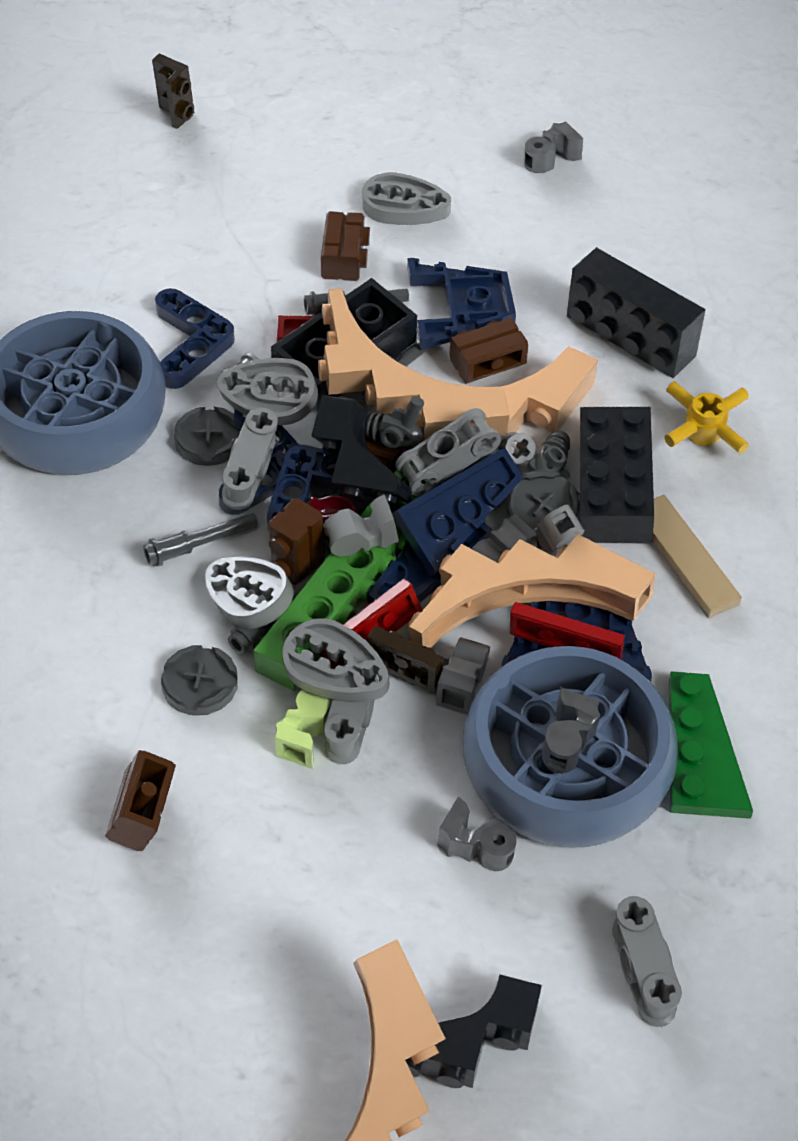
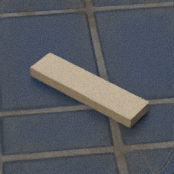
[653,494,742,618]

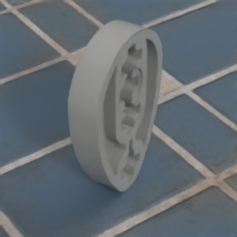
[362,172,451,225]
[217,358,318,425]
[205,556,294,629]
[282,619,390,702]

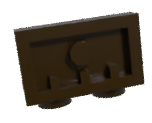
[152,53,195,129]
[367,626,448,694]

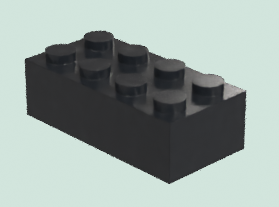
[566,247,706,378]
[271,278,418,412]
[580,407,654,543]

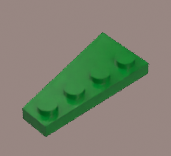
[669,671,753,819]

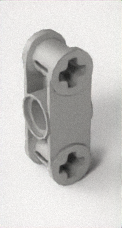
[222,407,278,510]
[395,408,501,497]
[324,664,378,764]
[612,896,682,1027]

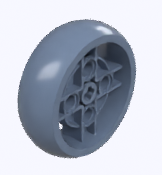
[0,311,166,475]
[462,646,678,848]

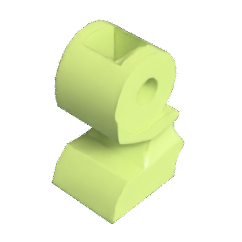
[275,690,330,769]

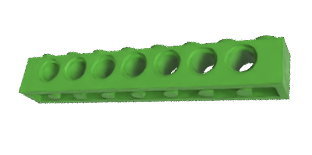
[254,461,446,691]

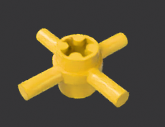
[664,381,749,454]

